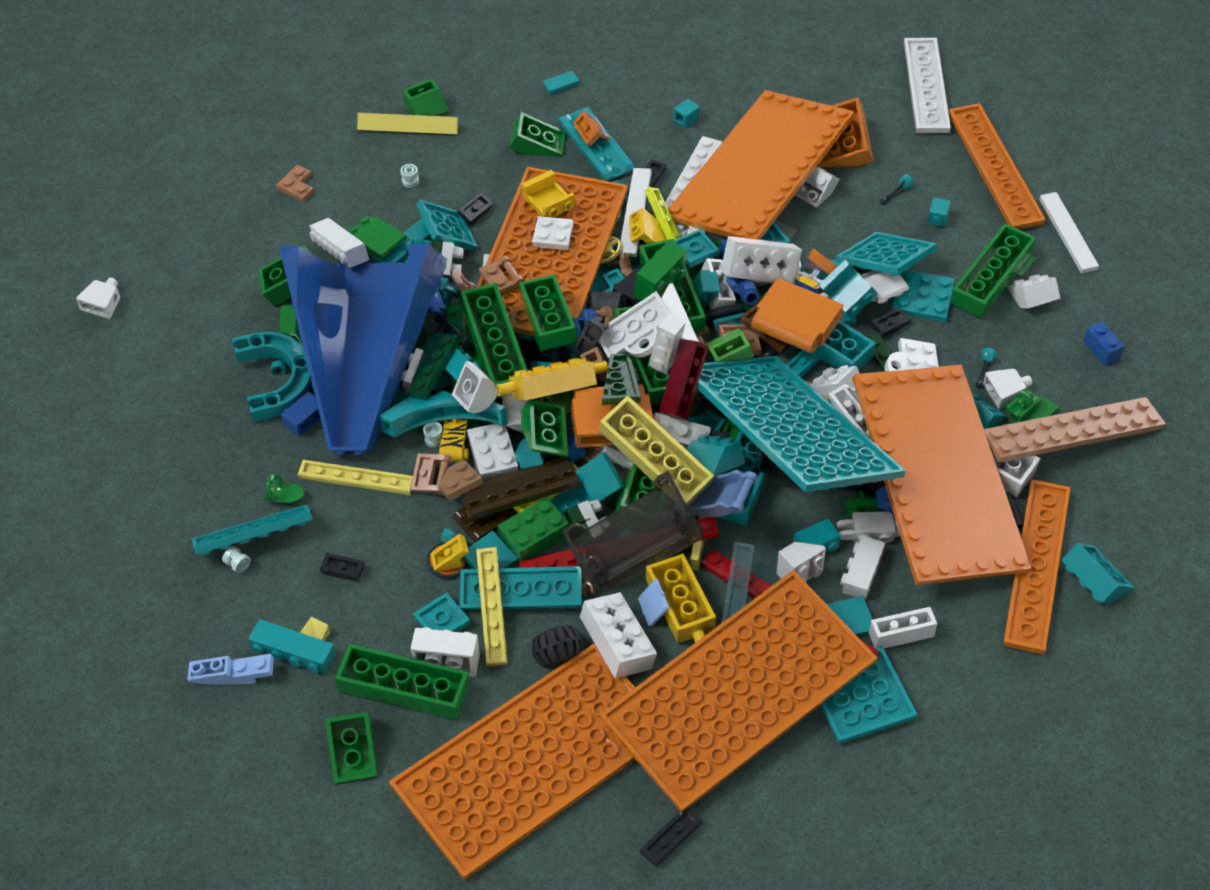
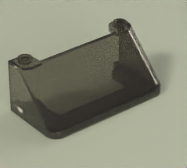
[562,471,703,593]

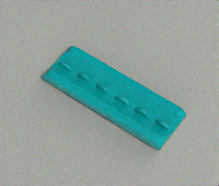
[557,107,635,181]

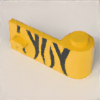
[439,419,469,464]

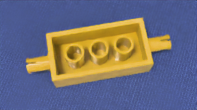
[496,358,608,401]
[646,548,716,644]

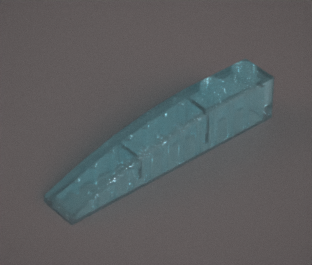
[722,542,755,623]

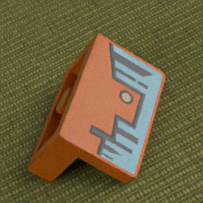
[573,111,610,146]

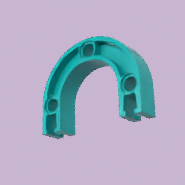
[232,332,312,422]

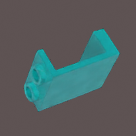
[819,260,878,319]

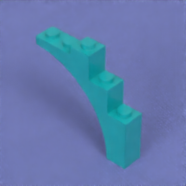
[379,390,508,438]

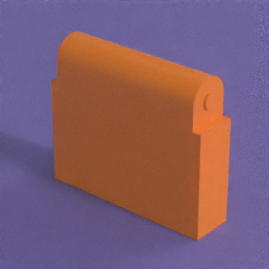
[751,278,844,353]
[571,384,653,448]

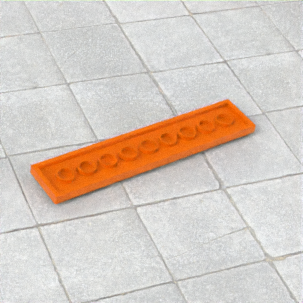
[948,103,1046,230]
[1003,479,1071,655]

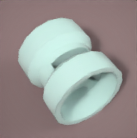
[401,164,419,188]
[423,422,443,448]
[222,546,251,573]

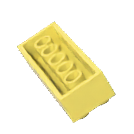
[598,395,714,510]

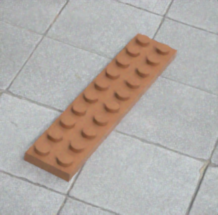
[984,397,1166,463]

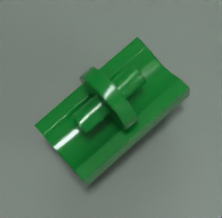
[1005,388,1043,421]
[843,491,880,519]

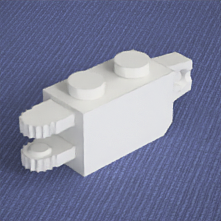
[837,512,900,544]

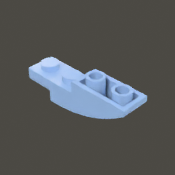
[187,654,274,685]

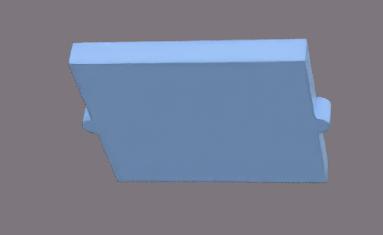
[638,579,669,627]

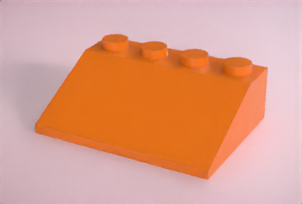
[819,97,874,167]

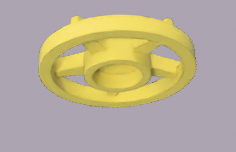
[601,236,622,264]

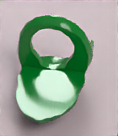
[263,474,305,503]

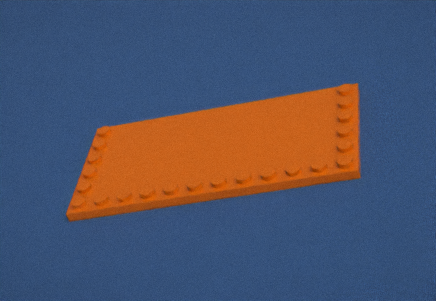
[668,90,855,240]
[463,167,628,336]
[852,365,1031,585]
[600,570,877,812]
[389,643,636,881]

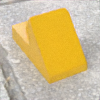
[430,534,469,571]

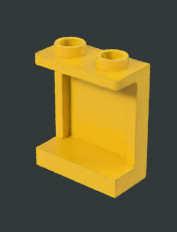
[522,170,575,218]
[629,207,666,244]

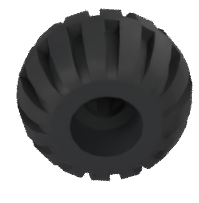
[531,625,583,668]

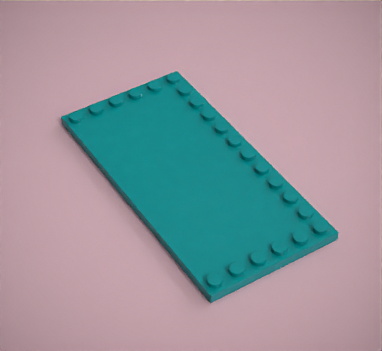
[697,356,906,492]

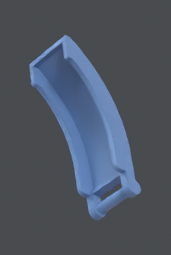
[662,470,758,517]

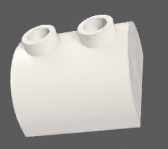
[452,361,497,413]

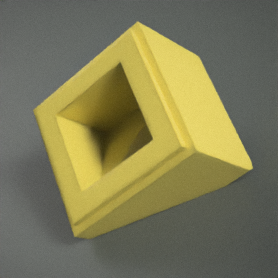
[300,617,330,641]

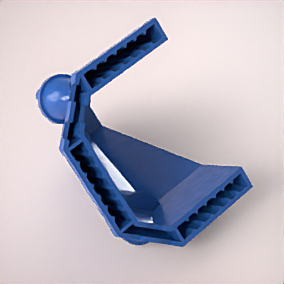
[280,244,447,456]

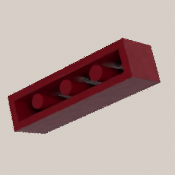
[659,339,709,420]

